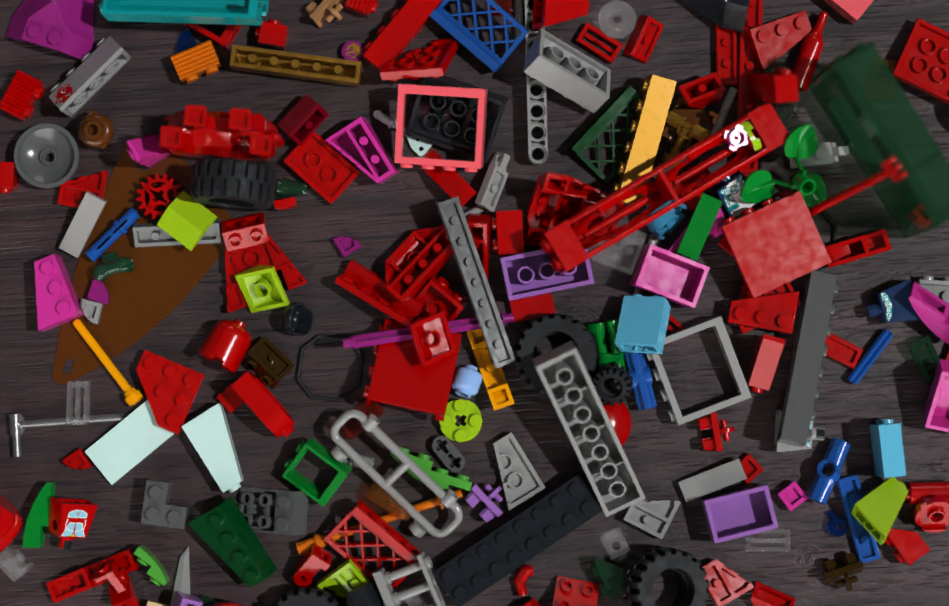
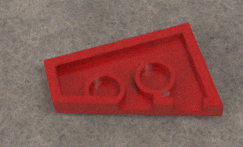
[746,10,813,72]
[727,291,799,334]

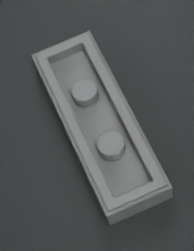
[59,191,107,258]
[678,458,747,502]

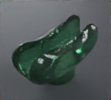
[93,251,135,281]

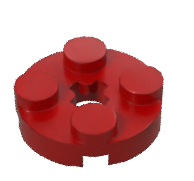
[913,495,949,533]

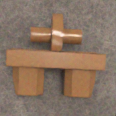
[306,0,345,28]

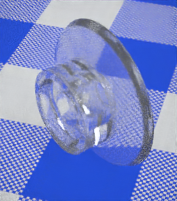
[598,0,637,39]

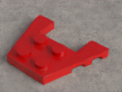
[225,233,308,313]

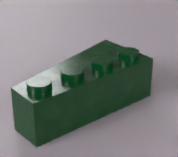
[188,496,277,588]

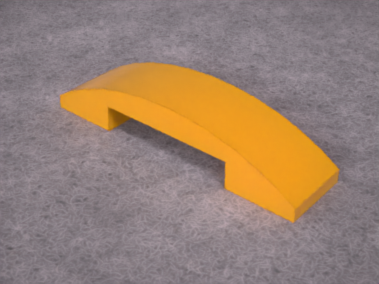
[466,329,515,411]

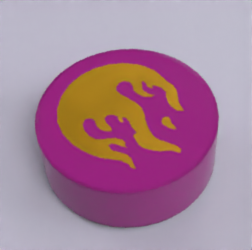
[342,41,364,61]

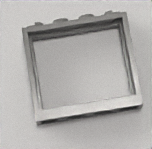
[646,316,752,425]

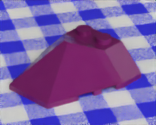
[6,0,95,60]

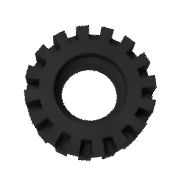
[593,363,633,406]

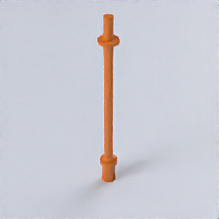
[296,489,463,556]

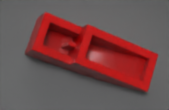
[419,149,477,208]
[825,229,892,268]

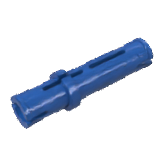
[85,207,141,262]

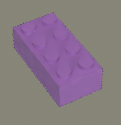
[500,249,594,302]

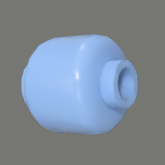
[452,364,483,398]

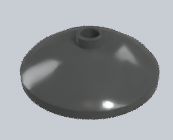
[14,123,80,188]

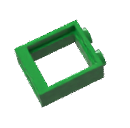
[282,437,353,507]

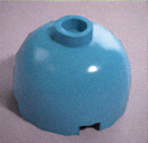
[646,200,687,240]

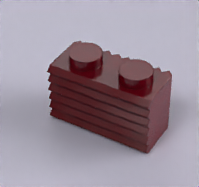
[277,94,329,146]

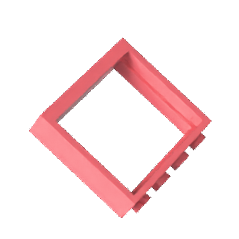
[394,84,488,172]

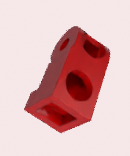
[294,543,332,587]

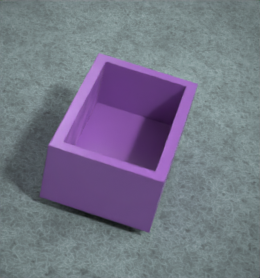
[701,484,779,544]

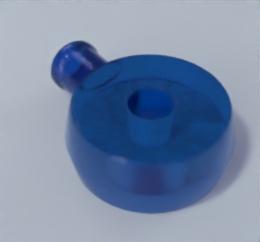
[827,510,848,537]

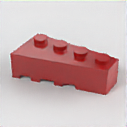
[748,66,799,103]

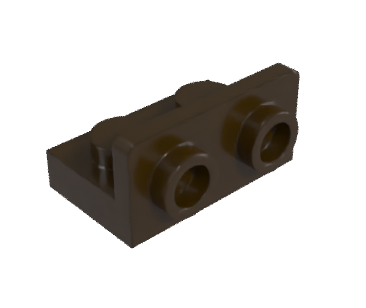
[243,336,295,389]

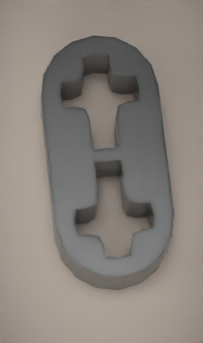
[432,436,465,472]

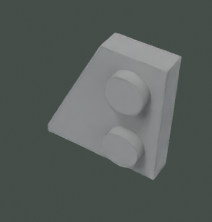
[623,500,681,539]

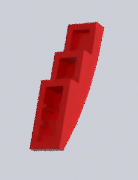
[46,548,139,603]

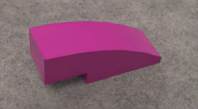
[909,282,949,344]

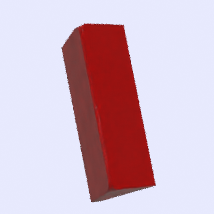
[623,15,664,64]

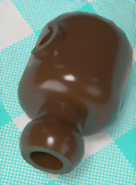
[78,110,116,149]

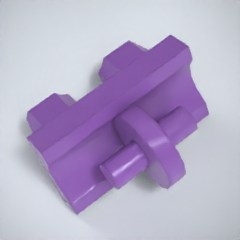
[465,483,503,522]

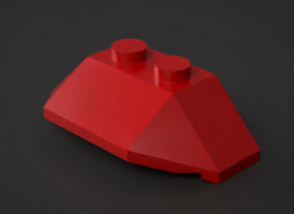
[385,225,453,303]

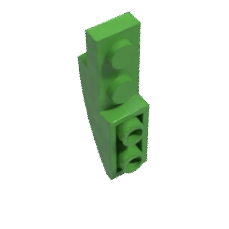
[390,446,473,492]

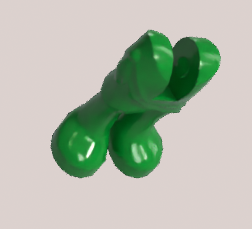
[584,318,626,382]

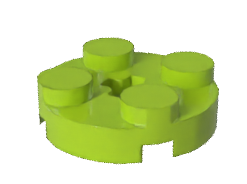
[439,399,482,442]

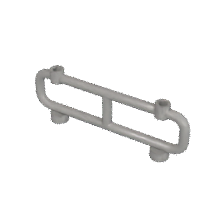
[330,409,463,538]

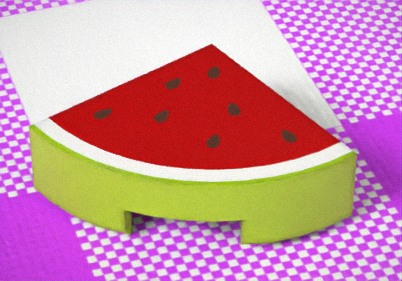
[740,121,762,151]

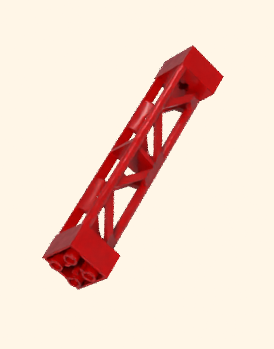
[538,102,789,275]

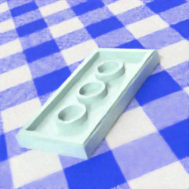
[84,400,175,485]

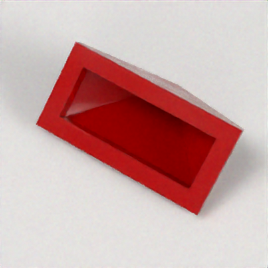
[751,581,796,606]

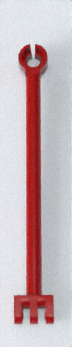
[808,155,908,217]

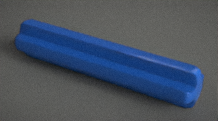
[847,329,893,385]

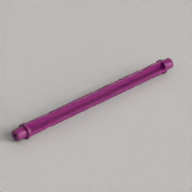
[342,312,514,349]

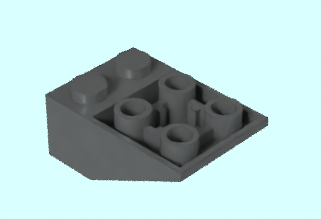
[239,487,308,536]

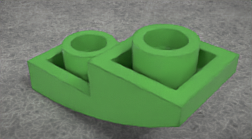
[134,545,170,586]

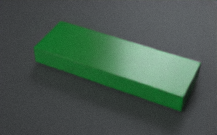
[676,193,723,262]

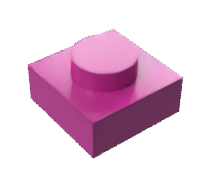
[777,481,808,511]

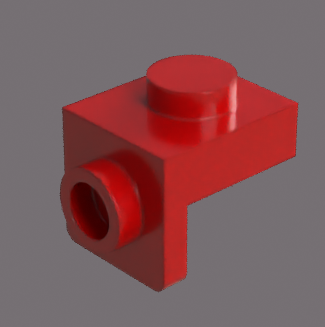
[93,559,129,593]

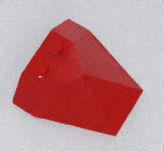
[524,172,624,247]

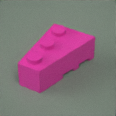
[326,117,400,184]
[34,254,84,332]

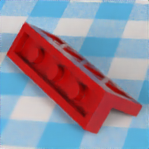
[335,259,425,327]

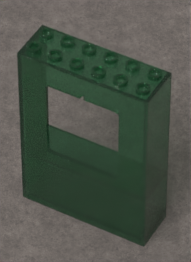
[809,42,949,239]

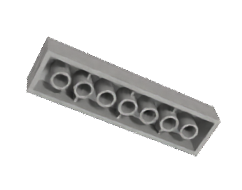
[532,341,646,517]

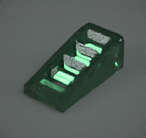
[906,335,940,384]

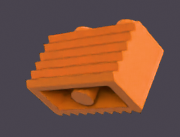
[170,40,222,84]

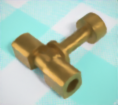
[661,111,711,167]

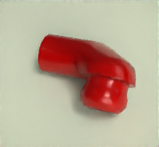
[513,565,534,597]

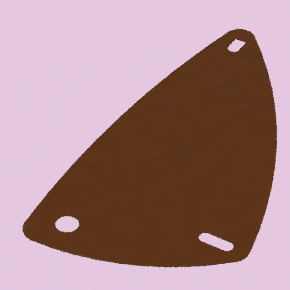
[53,137,232,385]

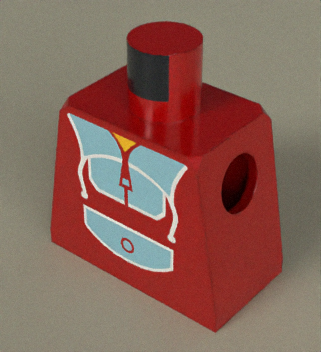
[49,497,98,549]

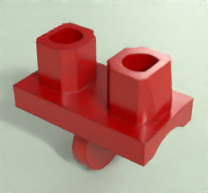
[697,412,735,452]

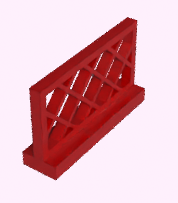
[323,499,420,590]

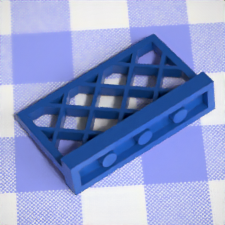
[430,0,530,72]

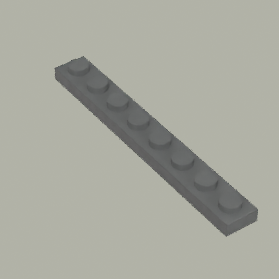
[436,196,516,369]

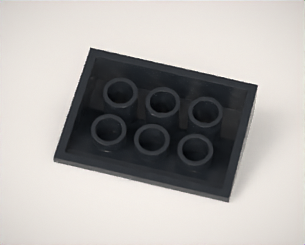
[405,75,509,162]

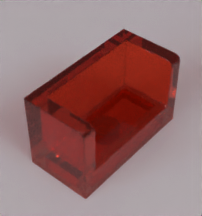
[341,400,386,440]

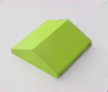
[157,191,218,251]
[235,265,290,313]

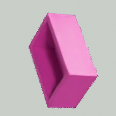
[629,244,710,308]
[922,359,949,432]

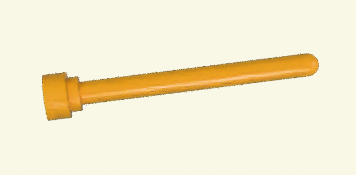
[73,319,144,407]

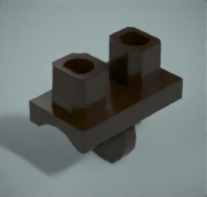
[823,552,864,591]

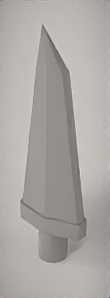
[170,546,190,606]

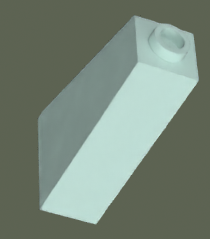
[181,403,244,494]

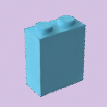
[615,294,671,354]
[869,419,906,478]

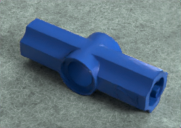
[624,352,657,411]
[807,437,851,505]

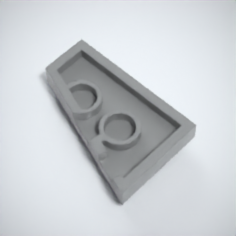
[493,432,546,510]

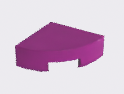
[333,236,362,258]
[87,278,110,305]

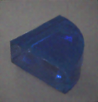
[177,27,198,53]

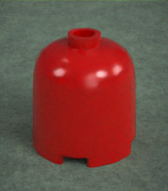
[198,319,252,374]

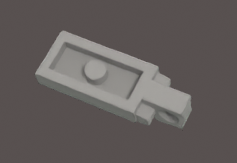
[788,142,849,169]
[475,152,510,213]

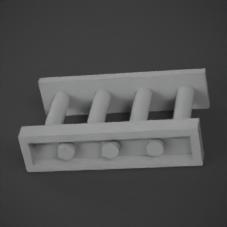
[373,551,446,606]

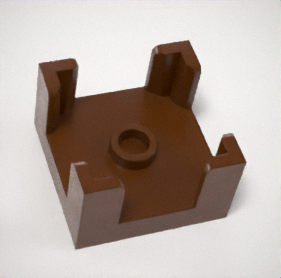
[661,97,719,151]

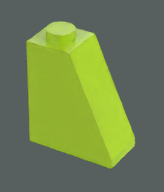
[851,477,908,545]

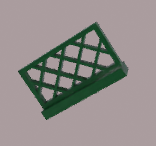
[568,86,641,184]

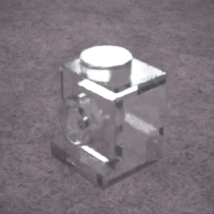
[599,526,631,561]
[0,547,34,582]

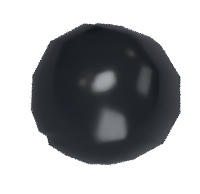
[281,302,313,336]

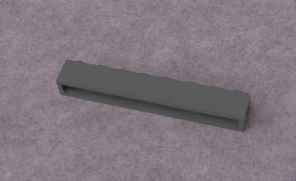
[777,271,839,447]

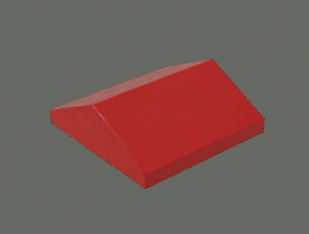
[408,311,456,367]

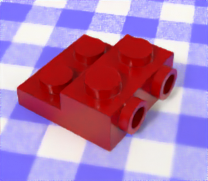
[416,276,468,321]

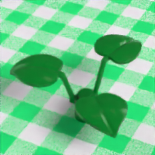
[740,123,827,207]

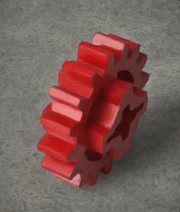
[136,173,182,220]

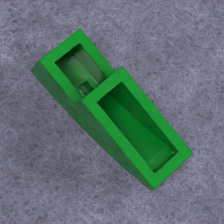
[22,481,56,548]

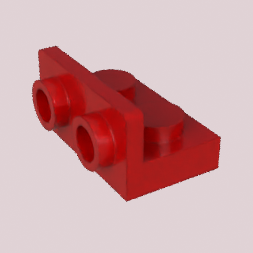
[222,212,269,251]

